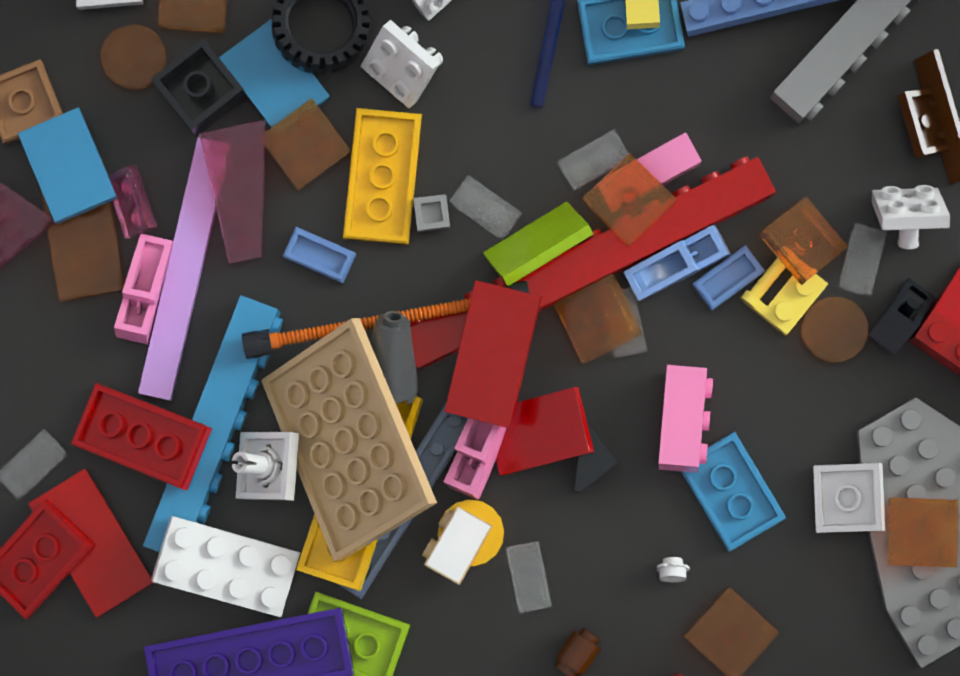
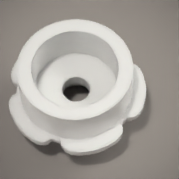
[657,557,690,583]

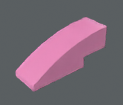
[596,132,702,213]
[114,234,173,345]
[443,418,506,500]

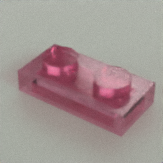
[109,165,157,239]

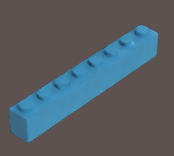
[143,295,283,552]

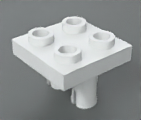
[360,20,443,109]

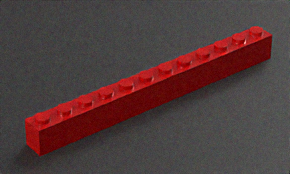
[410,156,776,371]

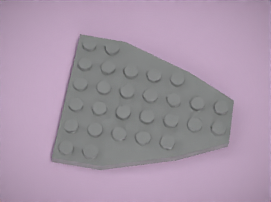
[857,398,960,668]

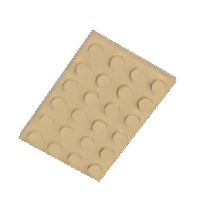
[261,318,437,562]

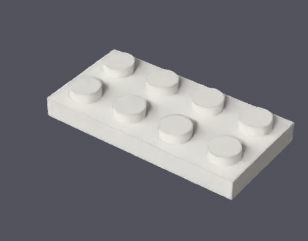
[151,515,300,617]

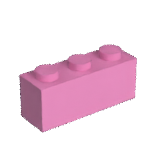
[658,365,713,473]

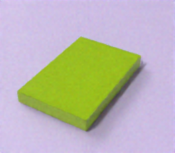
[483,201,593,286]
[308,591,410,676]

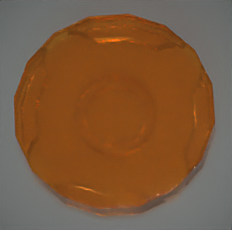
[101,24,167,90]
[801,297,868,363]

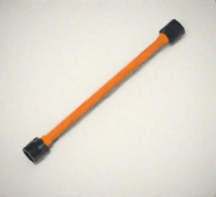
[242,281,529,359]

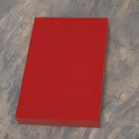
[496,387,594,476]
[0,499,94,619]

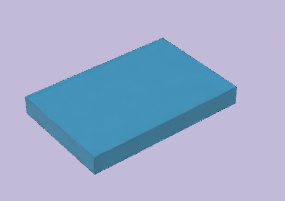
[577,0,685,66]
[219,19,331,137]
[18,107,118,224]
[680,432,786,552]

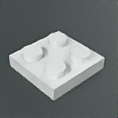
[813,463,885,533]

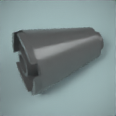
[369,311,419,406]

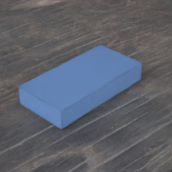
[282,227,357,284]
[692,245,765,311]

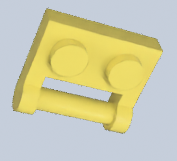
[740,247,828,336]

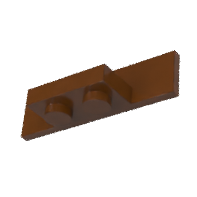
[897,49,960,185]

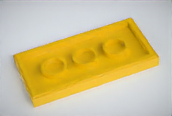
[343,108,422,245]

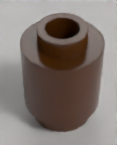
[554,628,602,676]

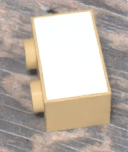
[422,506,493,585]

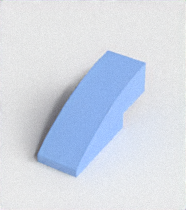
[623,225,731,301]

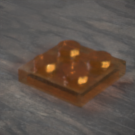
[259,98,351,190]
[553,274,643,364]

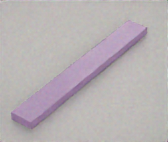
[138,137,231,401]

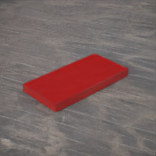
[444,280,542,428]
[71,383,212,491]
[28,468,155,618]

